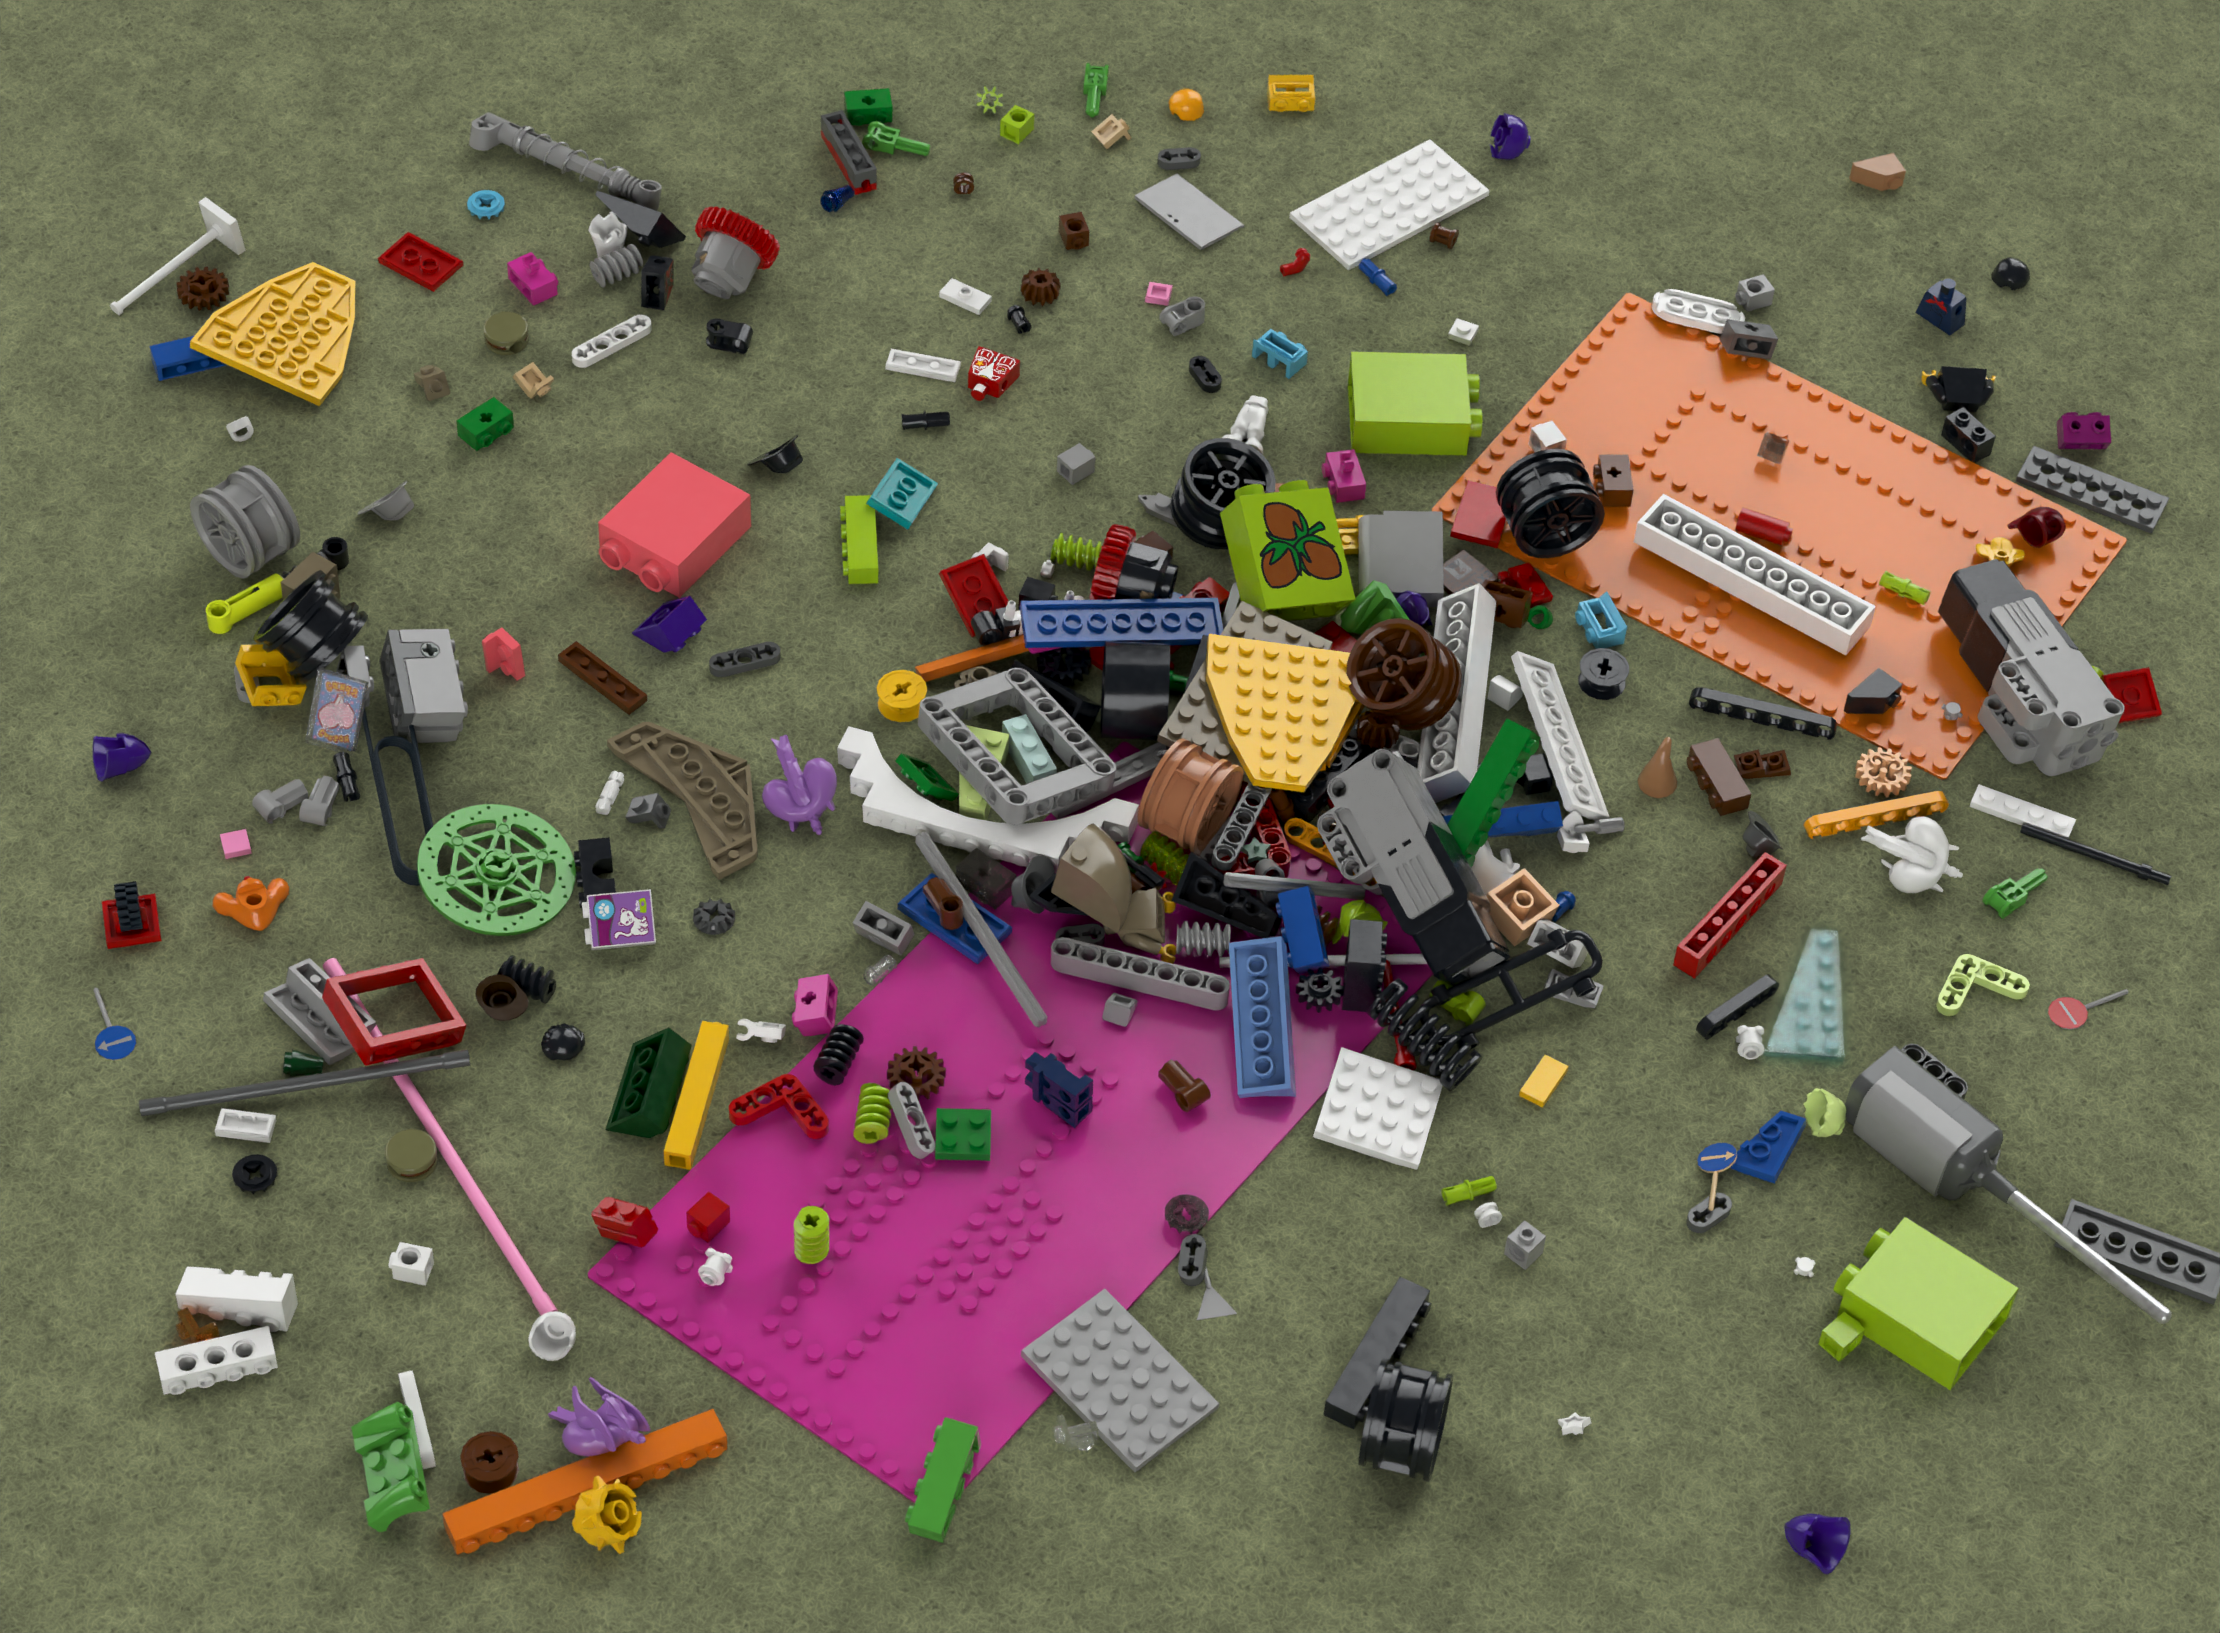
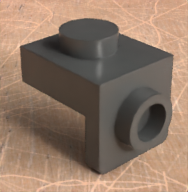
[626,793,671,828]

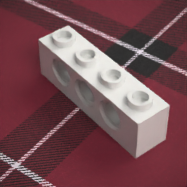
[155,1326,278,1395]

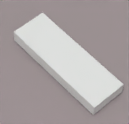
[885,349,961,382]

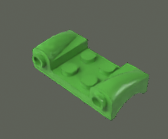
[1340,580,1425,657]
[351,1402,430,1532]

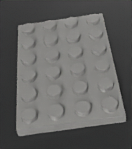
[1021,1289,1219,1473]

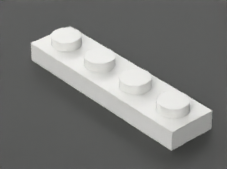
[1970,784,2076,839]

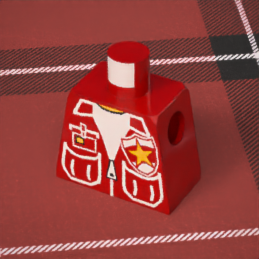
[968,346,1020,401]

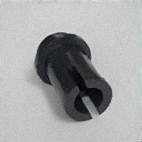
[1007,305,1032,334]

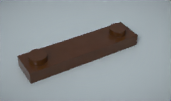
[558,641,647,715]

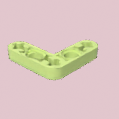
[1936,954,2030,1016]

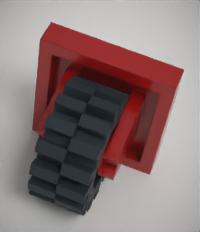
[102,881,161,949]

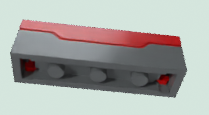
[821,110,877,195]

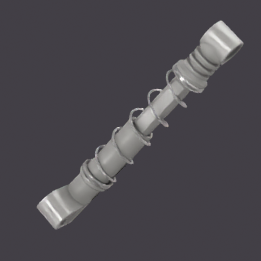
[469,112,662,210]

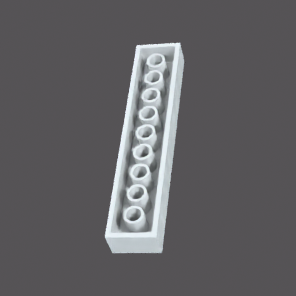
[1634,494,1876,655]
[1417,583,1496,803]

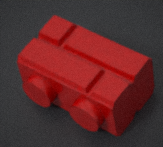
[591,1197,658,1248]

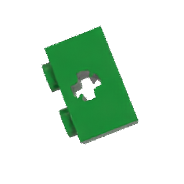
[844,88,893,126]
[456,397,514,451]

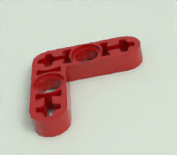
[729,1074,829,1139]

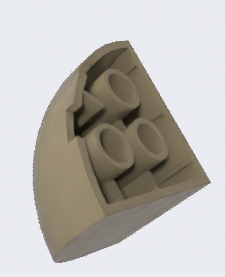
[1051,823,1132,933]

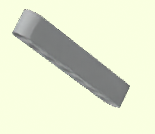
[1050,937,1230,1010]

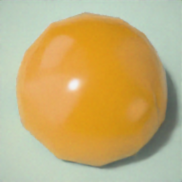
[1169,88,1204,121]

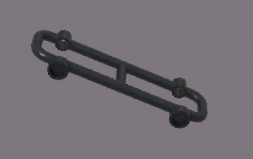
[1420,929,1603,1050]

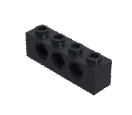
[1287,735,1368,823]

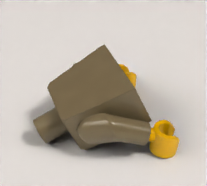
[1103,888,1176,964]

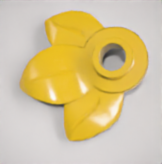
[1976,537,2025,568]

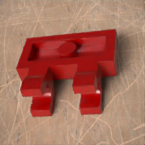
[1497,562,1553,608]

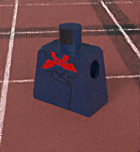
[1916,279,1966,336]

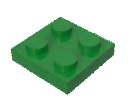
[895,753,959,801]
[935,1108,991,1161]

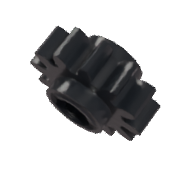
[1296,967,1344,1013]

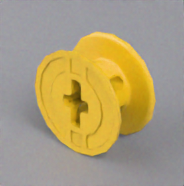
[876,670,927,722]

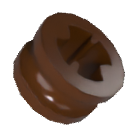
[953,173,974,194]

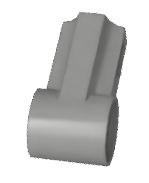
[299,776,340,827]
[252,779,309,824]

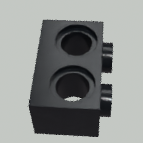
[1941,407,1996,463]

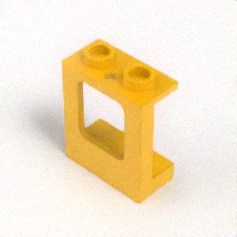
[235,644,307,706]

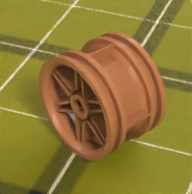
[1137,738,1244,855]

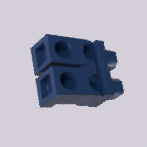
[1025,1052,1093,1128]

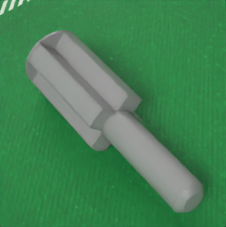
[1574,817,1625,834]

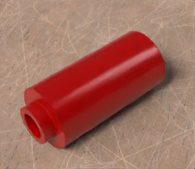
[1735,508,1793,546]

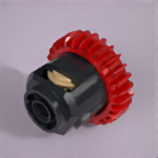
[1089,524,1179,600]

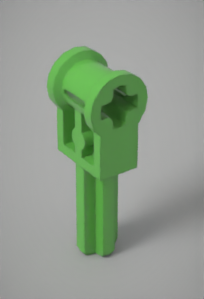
[1083,63,1109,117]
[862,121,930,156]
[1982,868,2048,919]

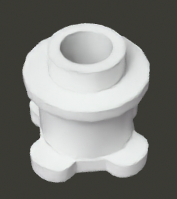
[1736,1025,1764,1060]
[698,1248,733,1286]

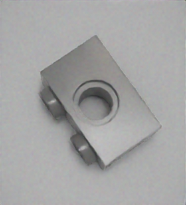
[853,901,915,956]

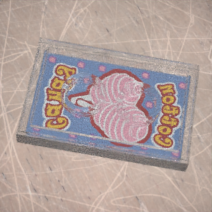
[305,668,369,756]

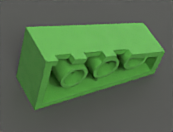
[905,1417,981,1543]

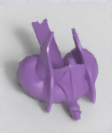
[762,735,837,835]
[548,1377,651,1457]

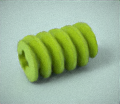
[1050,533,1102,571]
[853,1083,892,1144]
[794,1206,829,1264]

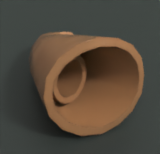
[1638,737,1677,798]

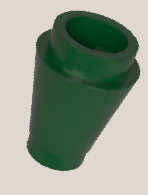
[283,1050,323,1077]

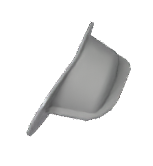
[358,481,414,520]

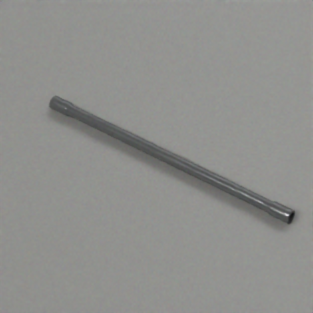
[139,1050,470,1116]

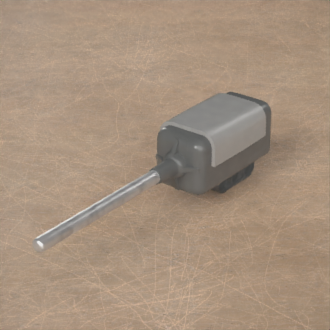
[1845,1044,2172,1324]

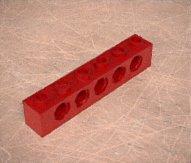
[1673,852,1787,979]

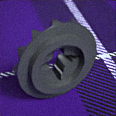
[693,898,735,935]

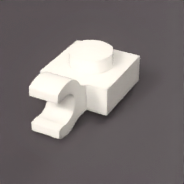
[736,1019,786,1043]

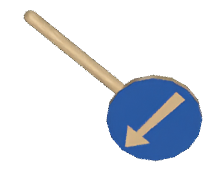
[1697,1143,1737,1211]

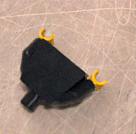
[1921,366,1996,412]

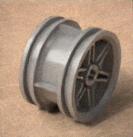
[190,465,300,579]

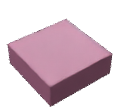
[1145,282,1173,306]
[220,829,252,859]

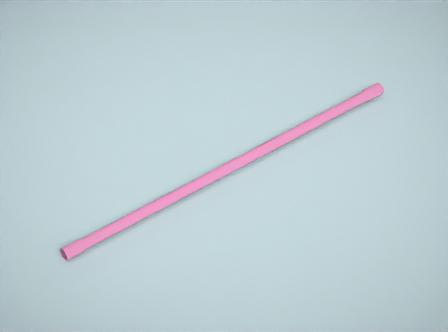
[323,958,558,1315]

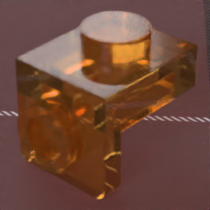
[175,1307,220,1344]

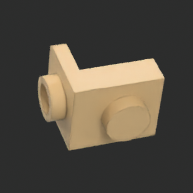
[513,362,554,399]

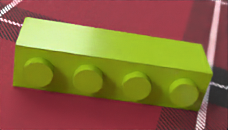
[840,495,878,584]

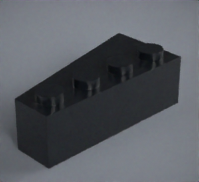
[1171,852,1283,938]

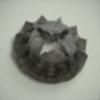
[1165,1194,1209,1234]

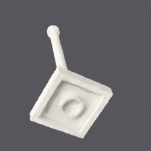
[110,197,246,316]

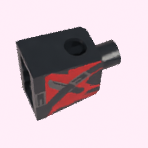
[641,256,674,311]

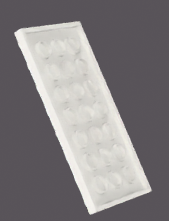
[1289,139,1489,270]

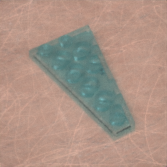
[1764,929,1845,1062]

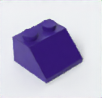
[632,596,707,653]

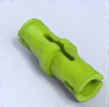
[1879,571,1931,605]

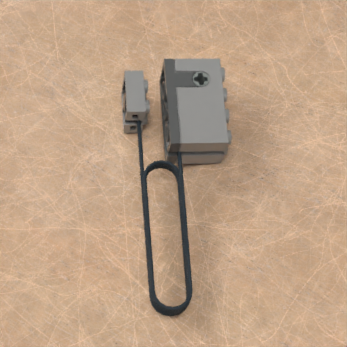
[335,629,468,886]

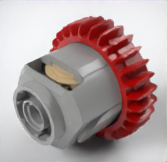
[691,206,780,299]

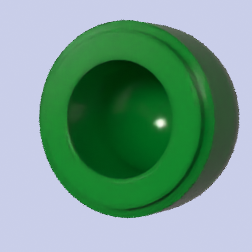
[1527,605,1553,629]

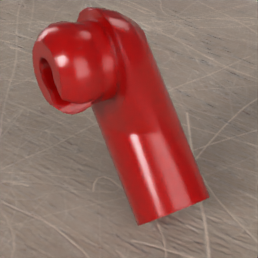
[1280,248,1310,276]

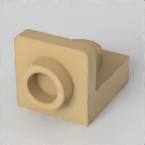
[1091,114,1131,149]

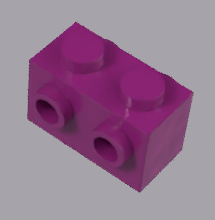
[2056,412,2111,449]

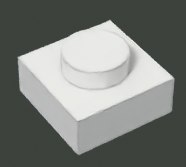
[1448,318,1479,346]

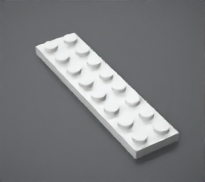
[1511,651,1609,821]

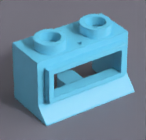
[1252,329,1308,379]
[1575,591,1627,649]

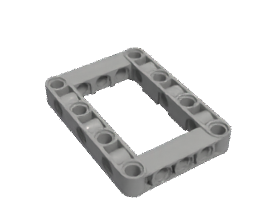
[918,668,1116,825]

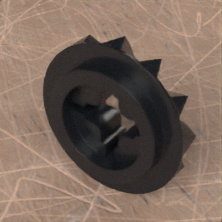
[232,1154,278,1195]

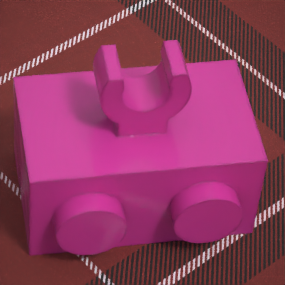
[507,252,559,306]
[1322,449,1366,503]

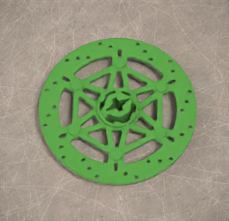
[417,804,576,936]

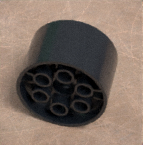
[1100,641,1170,741]

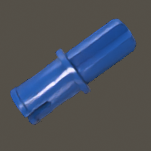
[1359,258,1397,296]

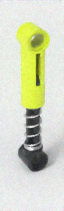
[206,537,349,634]

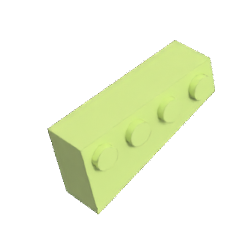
[959,725,1009,821]

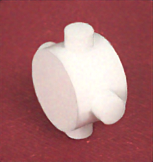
[1041,560,1055,578]
[1794,1257,1815,1278]

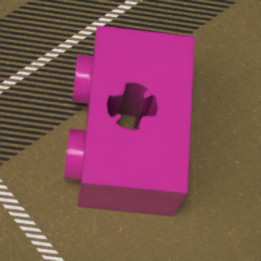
[792,974,838,1036]

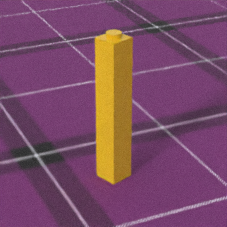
[664,1021,729,1170]

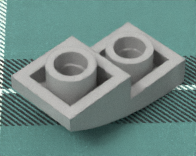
[1543,968,1604,1008]

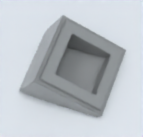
[1102,993,1138,1026]

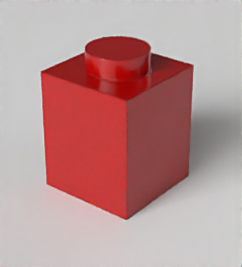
[686,1191,730,1243]

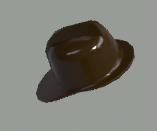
[475,975,529,1021]

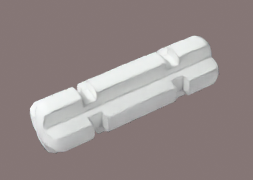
[595,771,624,815]

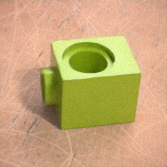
[1000,105,1034,144]
[1818,1312,1865,1362]

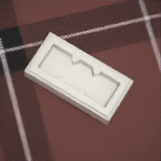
[939,278,992,315]
[215,1108,276,1143]

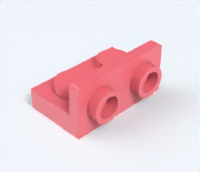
[482,627,525,681]

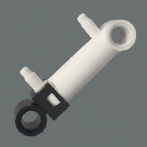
[971,590,1085,646]

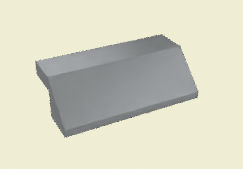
[263,958,376,1065]

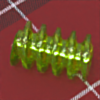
[1140,831,1190,885]

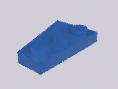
[1730,1111,1806,1184]

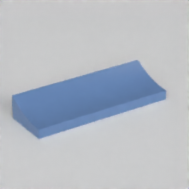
[1229,936,1296,1098]

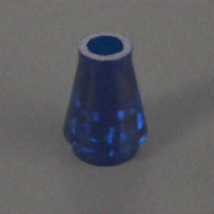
[820,185,854,212]

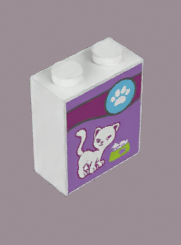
[582,889,656,950]

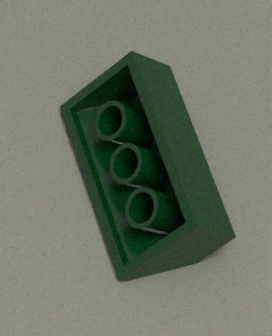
[605,1027,692,1138]

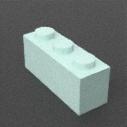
[1002,714,1057,784]

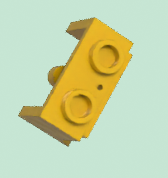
[1267,75,1315,112]

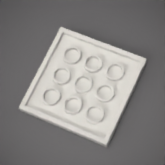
[1313,1047,1443,1170]

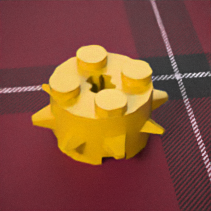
[572,1475,642,1554]

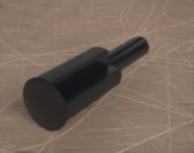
[1123,853,1165,891]

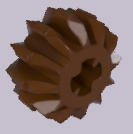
[1021,267,1061,307]
[1357,711,1400,749]

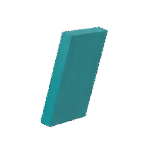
[866,458,938,530]

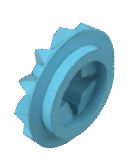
[467,190,505,219]

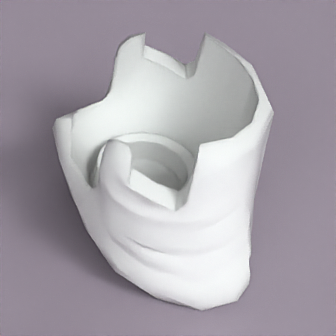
[588,212,627,258]

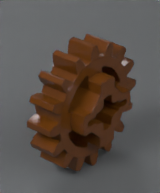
[177,266,229,311]
[887,1046,946,1101]

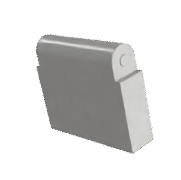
[1358,511,1444,607]

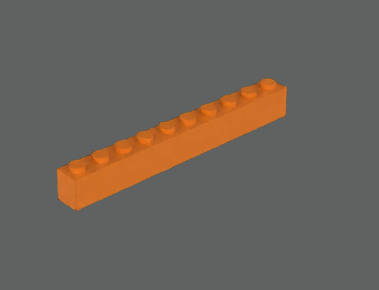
[442,1409,727,1555]

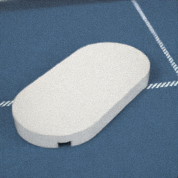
[1651,289,1745,334]

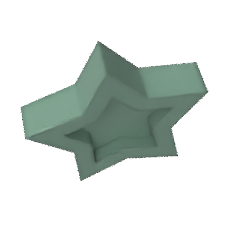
[1241,837,1271,864]

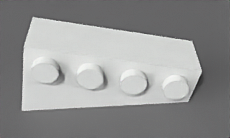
[176,1267,298,1332]

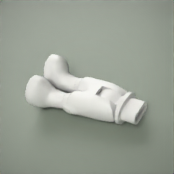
[1222,396,1268,455]

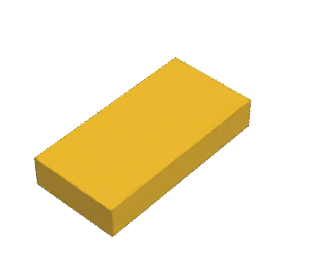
[1519,1055,1569,1108]

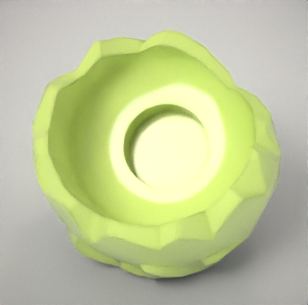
[1804,1088,1846,1137]

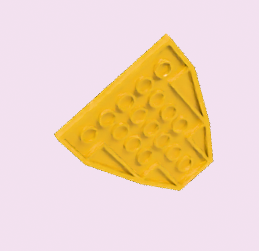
[190,262,355,406]
[1206,634,1357,792]

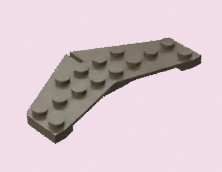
[607,722,758,880]

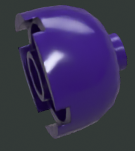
[1490,113,1531,160]

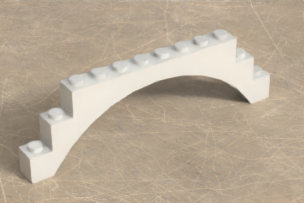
[837,726,1139,873]

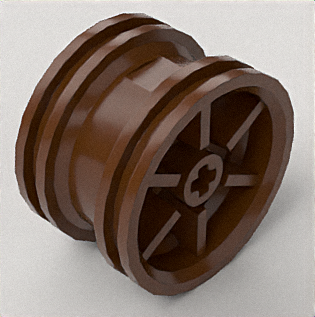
[1346,618,1462,731]

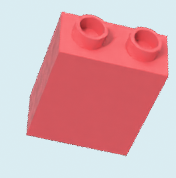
[598,452,751,598]

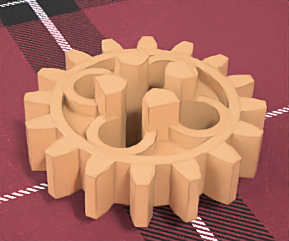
[1855,747,1912,797]

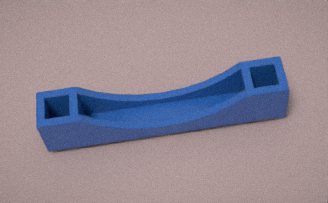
[1443,801,1563,838]

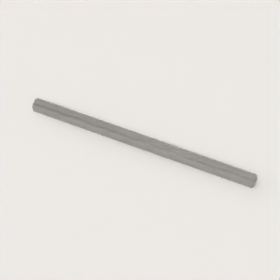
[915,832,1047,1027]

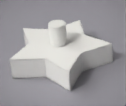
[1558,1412,1591,1435]

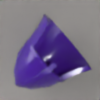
[1396,590,1432,626]
[92,733,151,782]
[1784,1513,1851,1574]

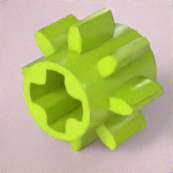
[976,86,1003,113]

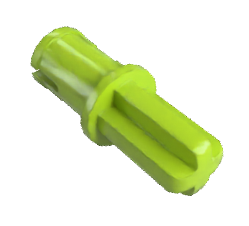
[1441,1176,1497,1206]

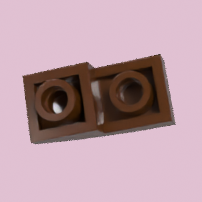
[1734,749,1791,779]

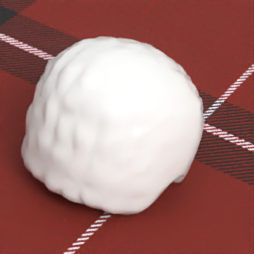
[528,1311,576,1361]

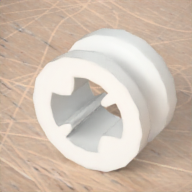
[1474,1202,1502,1228]

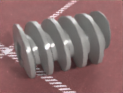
[590,244,643,288]
[1176,921,1231,957]

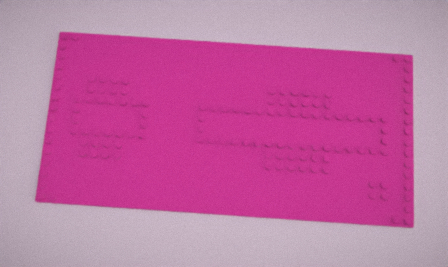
[588,742,1433,1503]

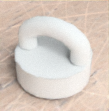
[226,416,254,442]

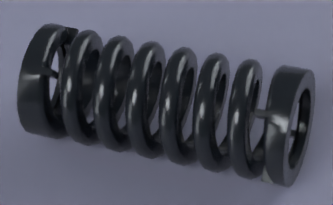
[1367,978,1483,1091]

